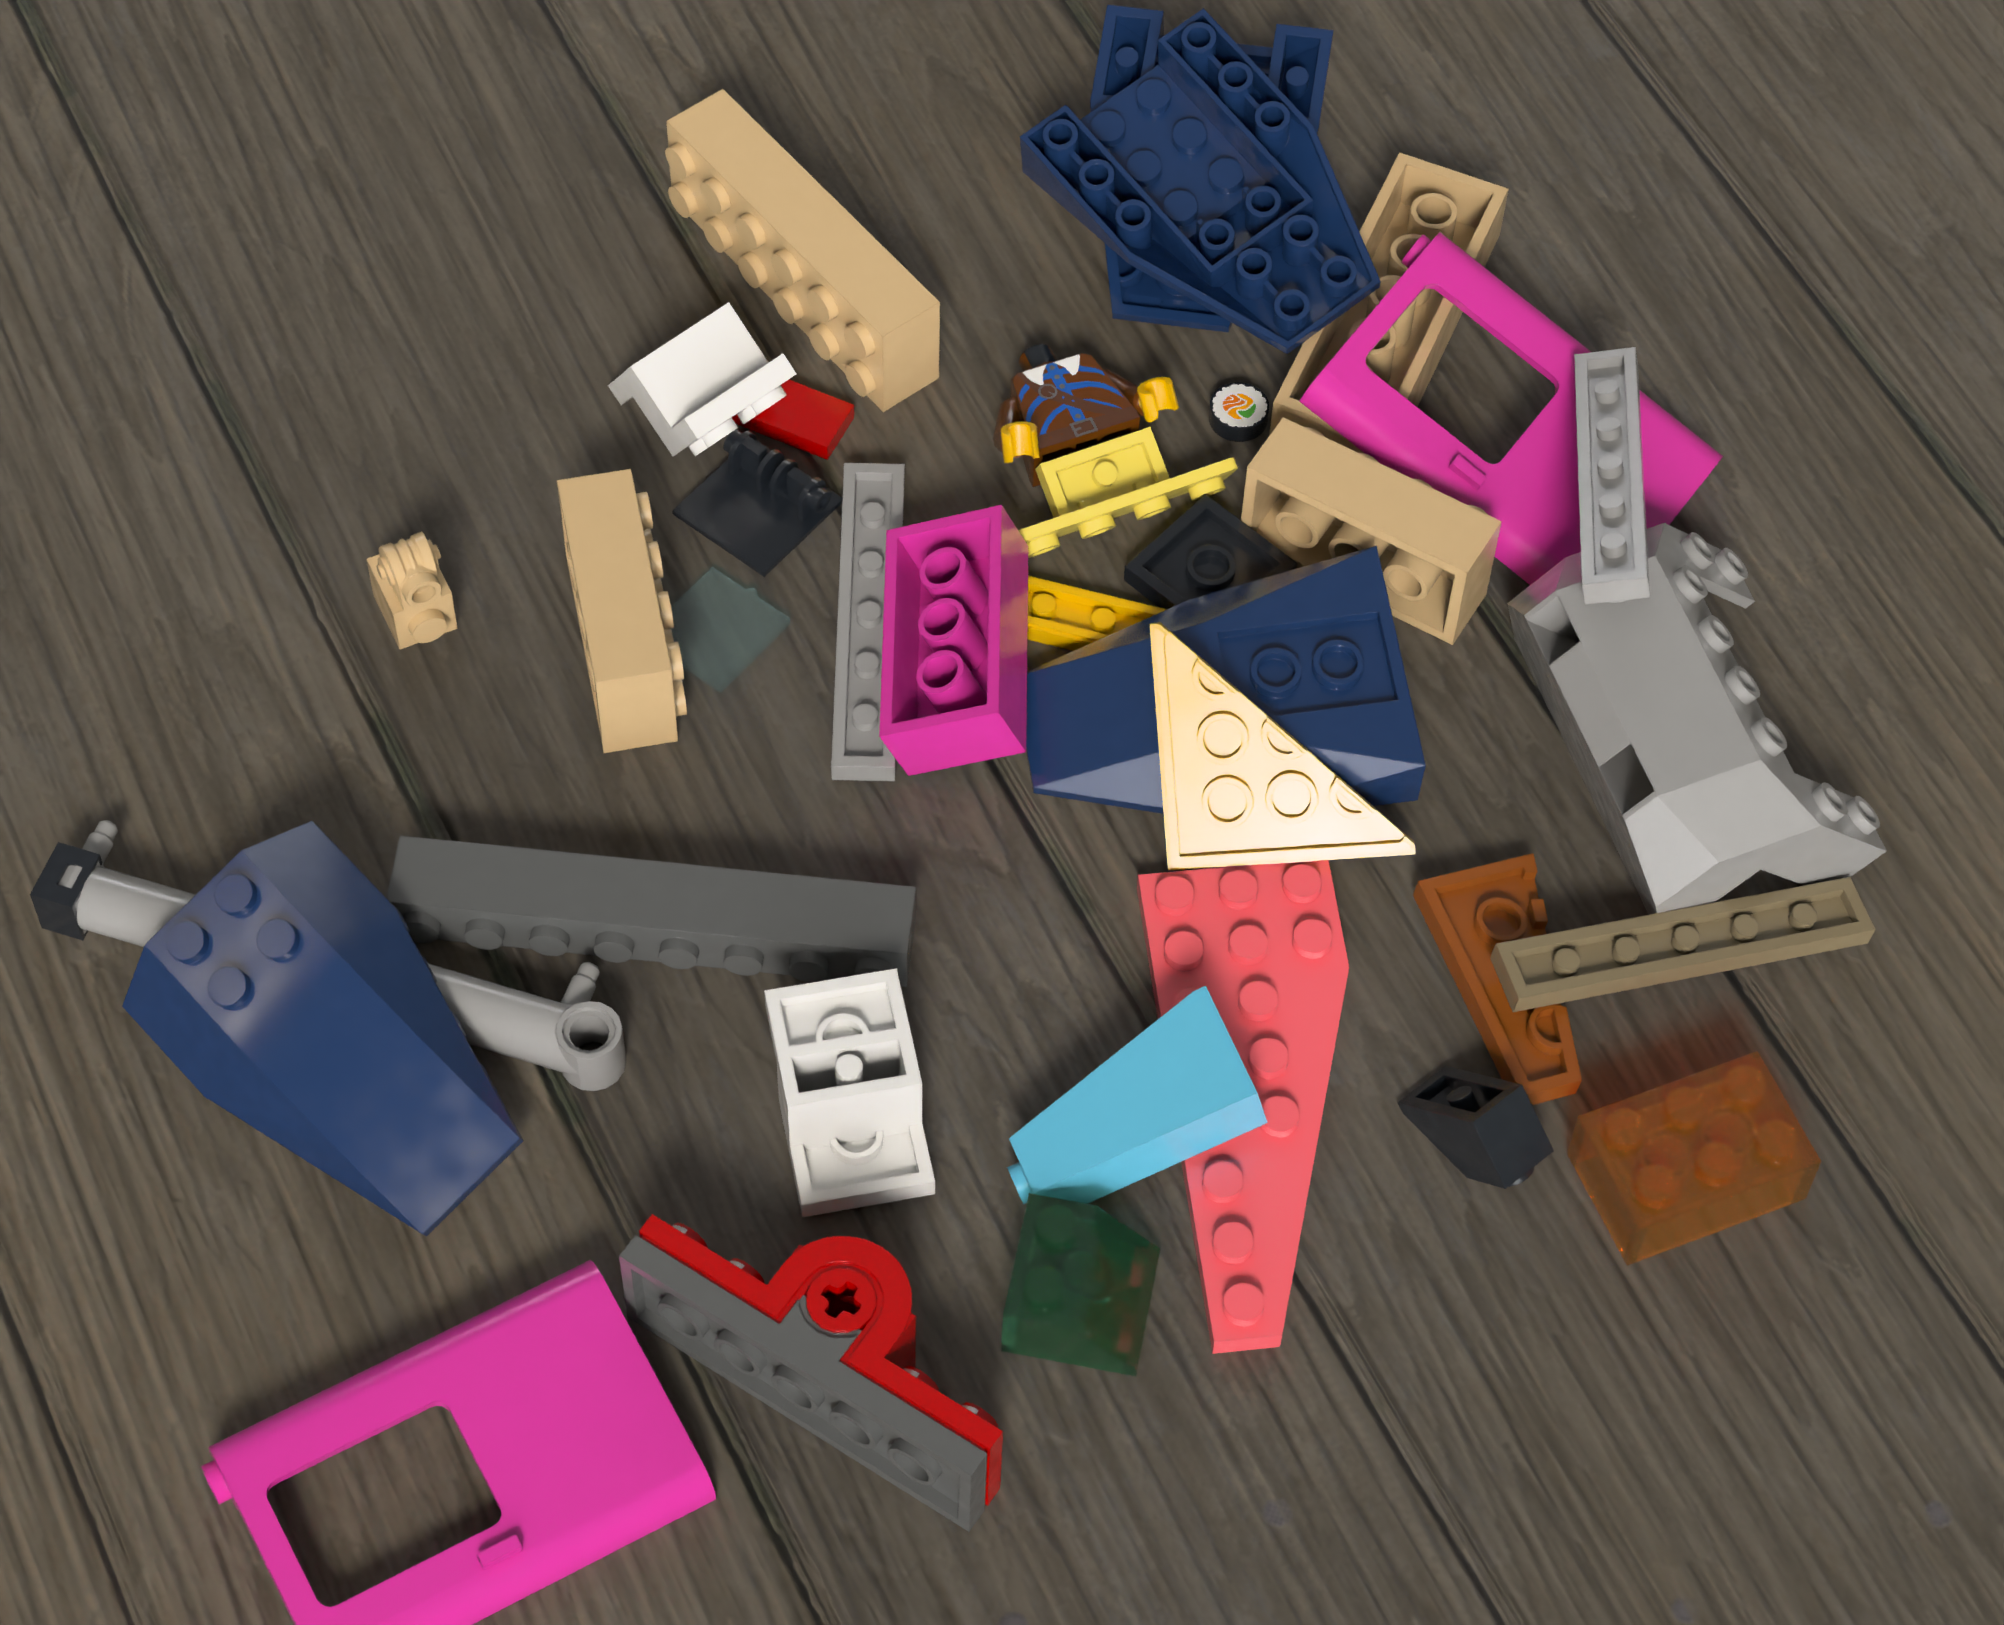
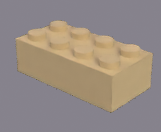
[1241,417,1502,645]
[557,469,687,753]

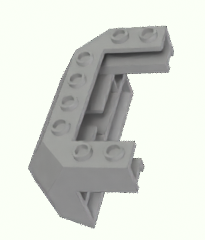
[1507,523,1887,915]

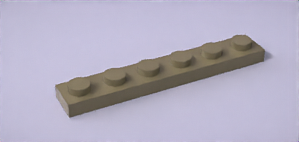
[1490,877,1876,1012]

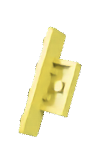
[1018,427,1238,558]

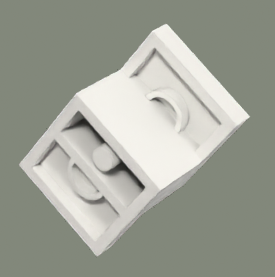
[608,302,797,456]
[764,968,935,1217]

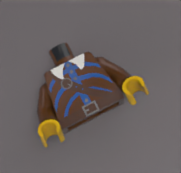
[993,344,1179,487]

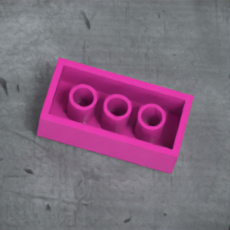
[879,505,1028,776]

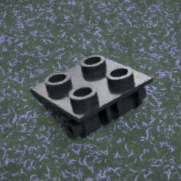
[672,430,843,577]

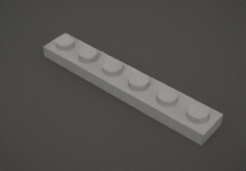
[1574,347,1650,605]
[831,463,905,781]

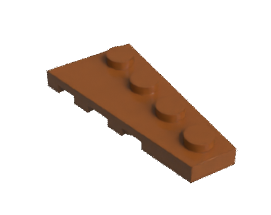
[1413,853,1582,1105]

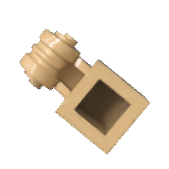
[367,531,458,650]

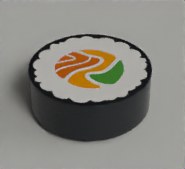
[1209,382,1269,442]

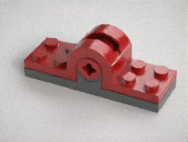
[619,1214,1003,1532]

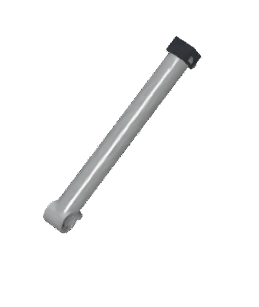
[30,820,626,1091]

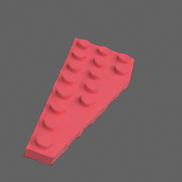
[1137,860,1349,1354]

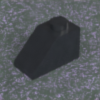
[1397,1066,1554,1189]

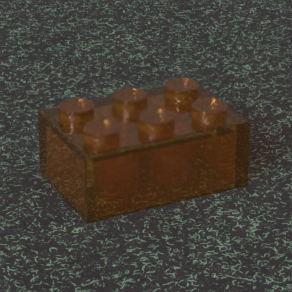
[1567,1051,1821,1266]

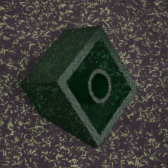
[1001,1193,1160,1376]

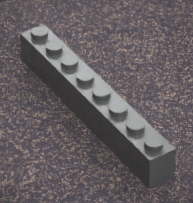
[386,836,916,987]

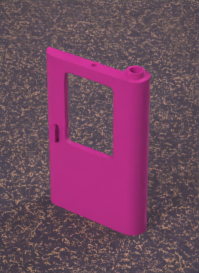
[1299,232,1723,585]
[201,1260,716,1625]

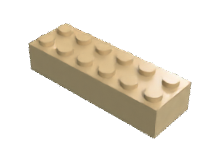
[665,89,940,412]
[1269,152,1509,453]

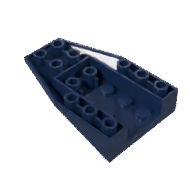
[1020,8,1381,354]
[1026,546,1426,814]

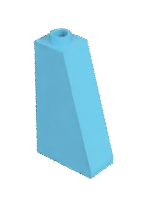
[1007,986,1268,1222]

